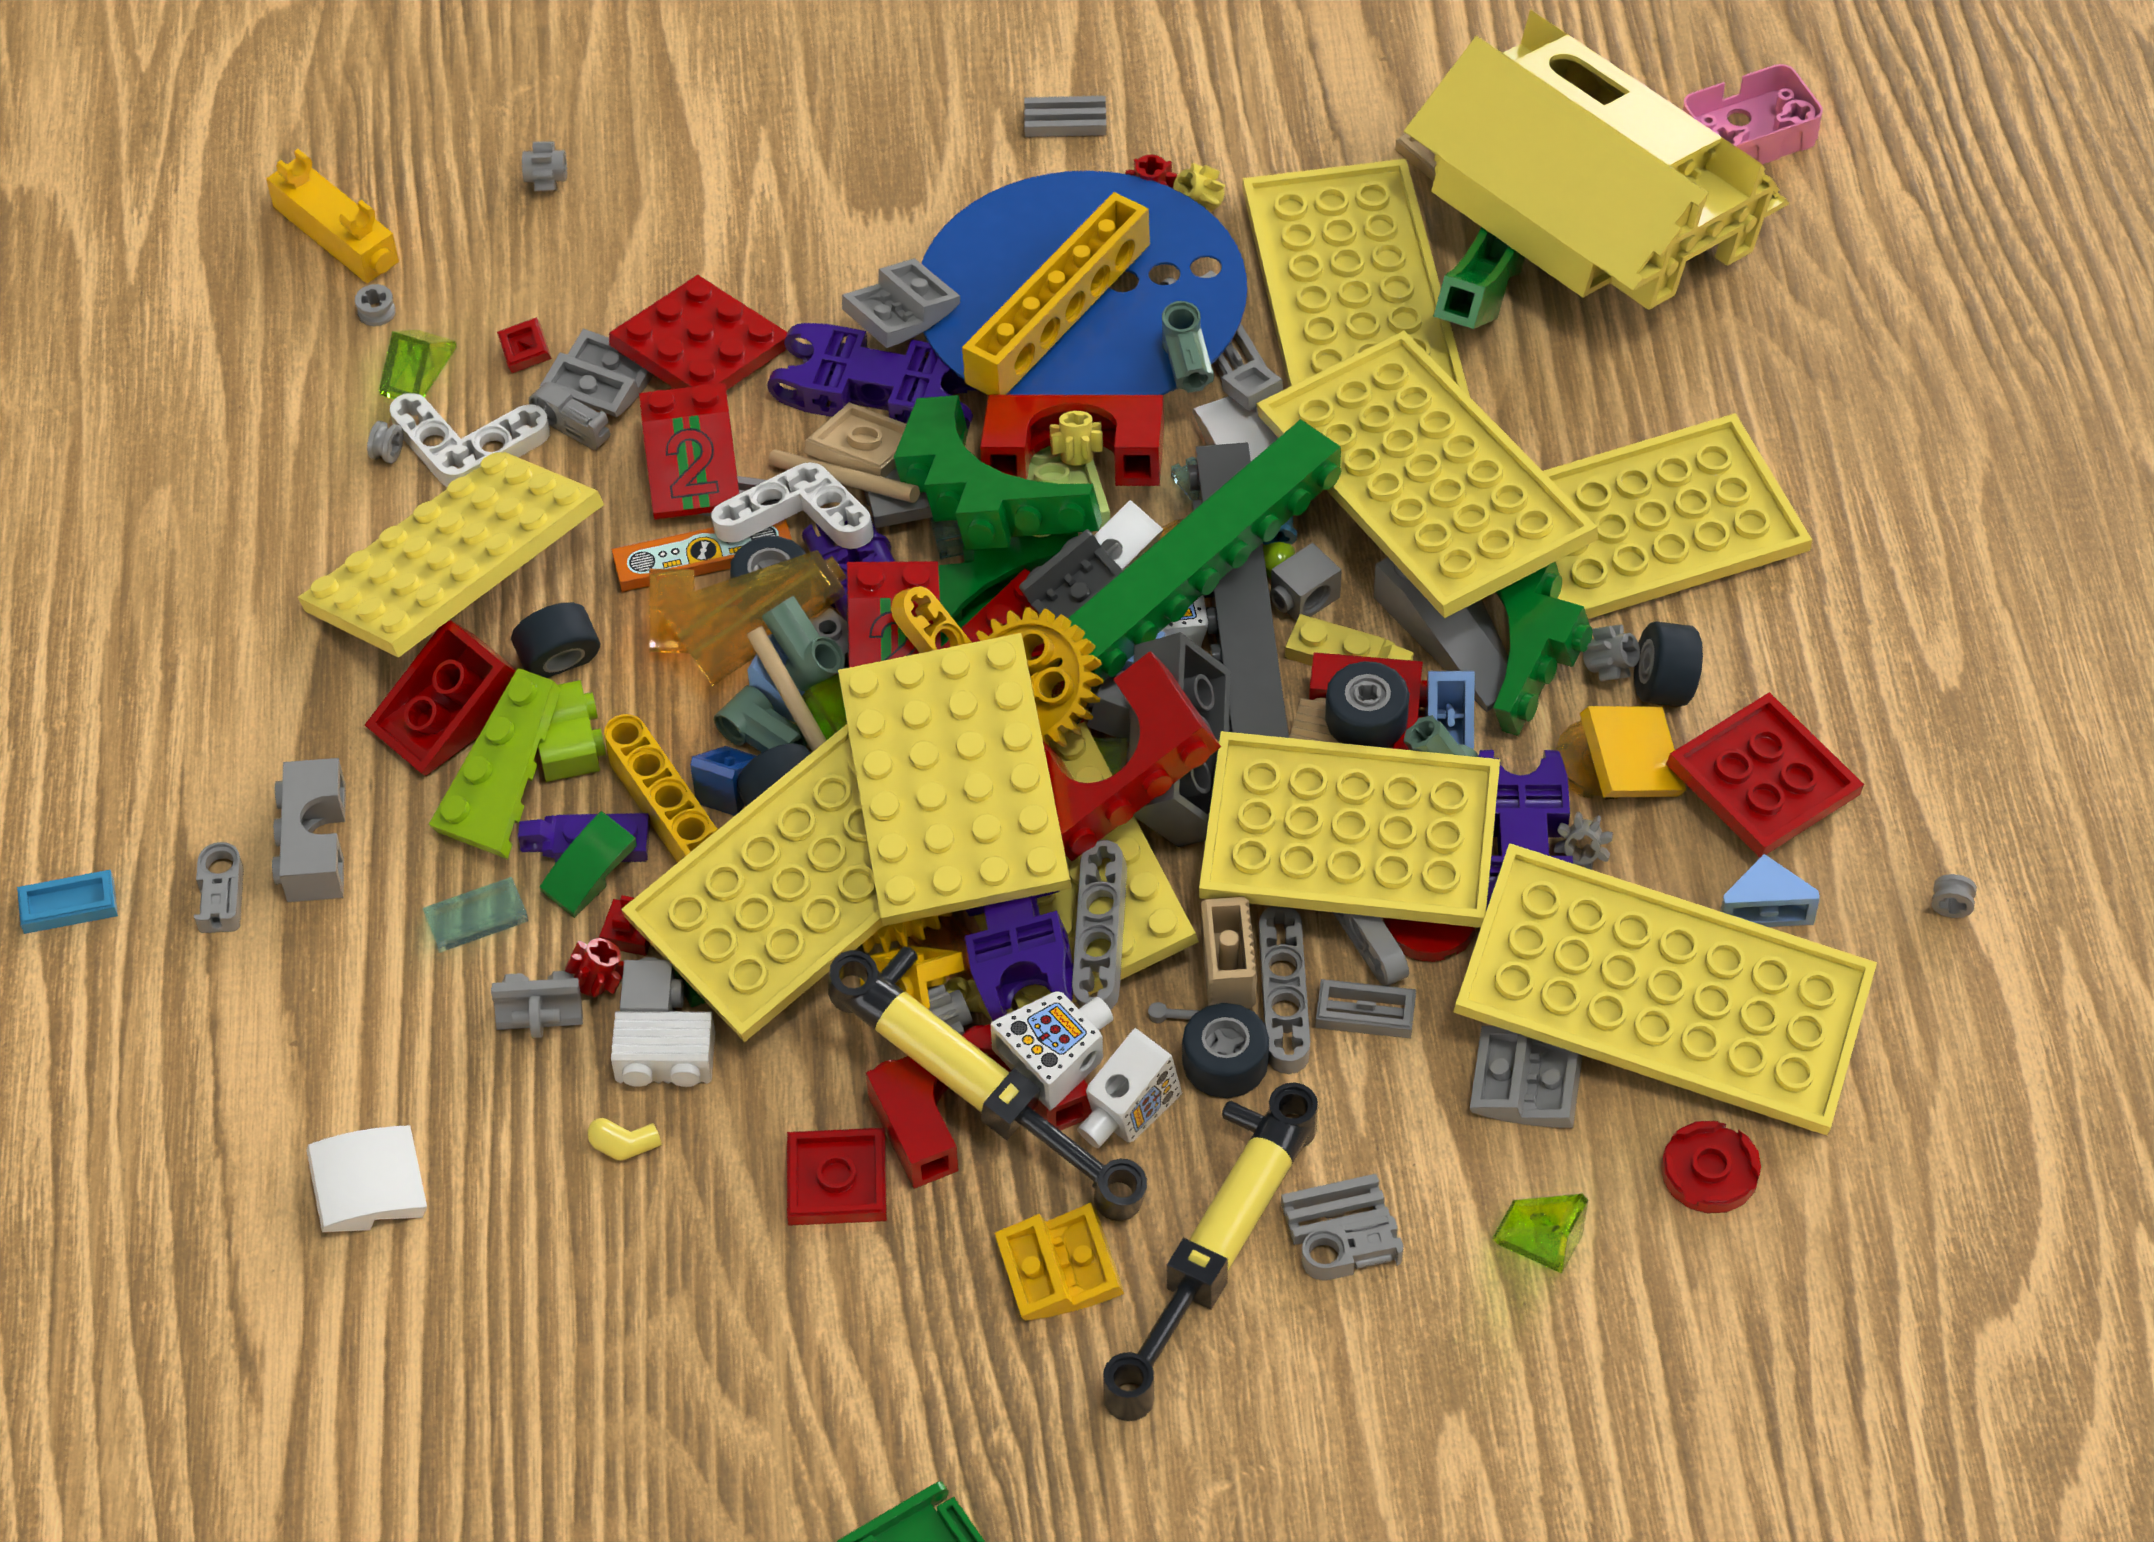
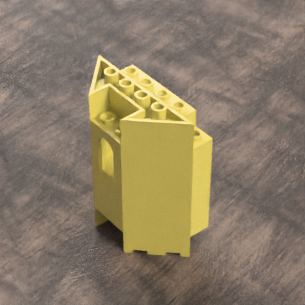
[1403,9,1789,310]

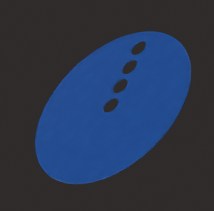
[921,171,1247,395]

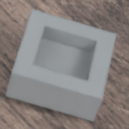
[1221,359,1283,411]

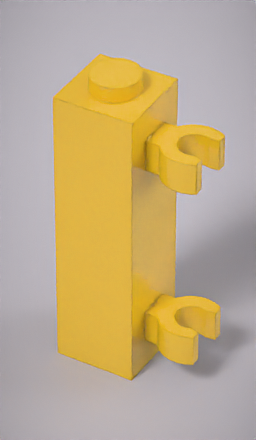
[266,149,399,284]

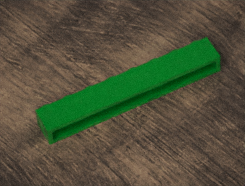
[1060,419,1341,688]

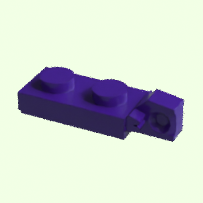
[518,813,650,863]

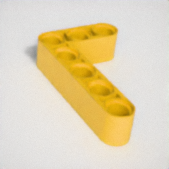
[604,714,718,863]

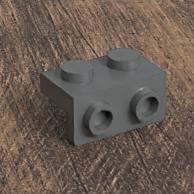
[1019,529,1123,619]

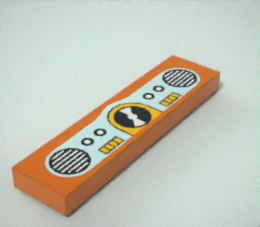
[611,519,792,592]

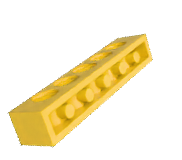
[962,192,1150,395]

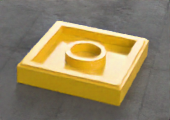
[1579,706,1686,797]

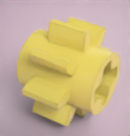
[1173,163,1225,211]
[1050,411,1103,466]

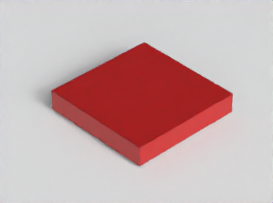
[787,1128,887,1226]

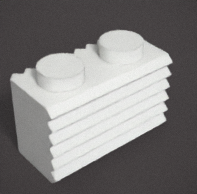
[611,1011,715,1087]

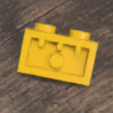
[860,946,964,1010]

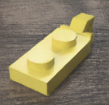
[1285,614,1414,666]

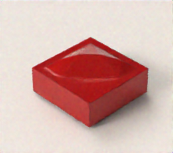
[497,317,552,374]

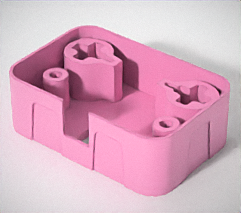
[1683,64,1823,164]

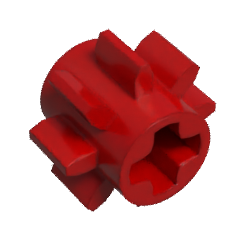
[1125,154,1177,188]
[565,937,624,997]

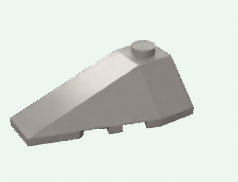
[1374,557,1509,712]

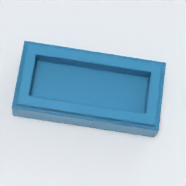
[17,869,118,934]

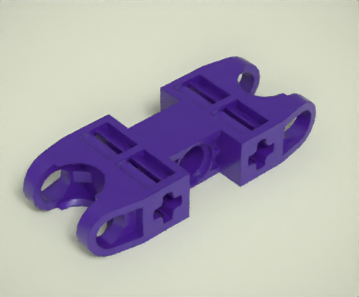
[767,323,977,430]
[1479,750,1573,911]
[965,891,1073,1021]

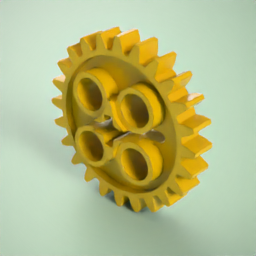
[976,607,1103,748]

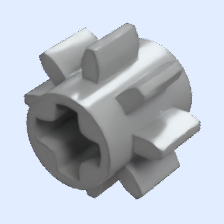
[522,141,567,191]
[1583,624,1640,681]
[1554,812,1613,870]
[928,984,973,1035]

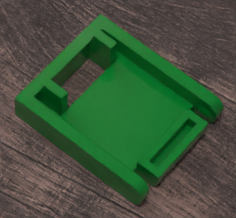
[837,1481,985,1542]

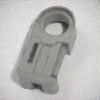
[529,382,610,450]
[194,842,244,933]
[1301,1215,1404,1280]

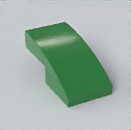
[540,811,637,918]

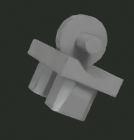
[491,971,583,1038]

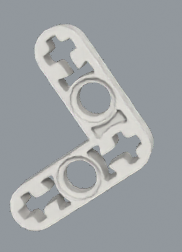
[390,393,550,487]
[711,462,874,549]

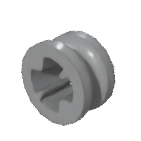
[355,284,395,326]
[367,421,404,463]
[1931,874,1977,918]

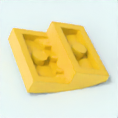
[995,1202,1125,1321]

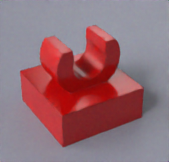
[599,895,650,956]

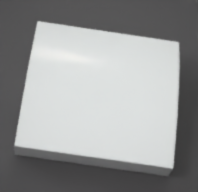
[1192,396,1278,461]
[306,1125,427,1232]

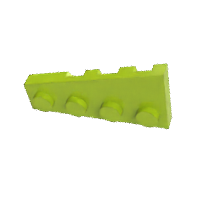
[429,668,561,859]

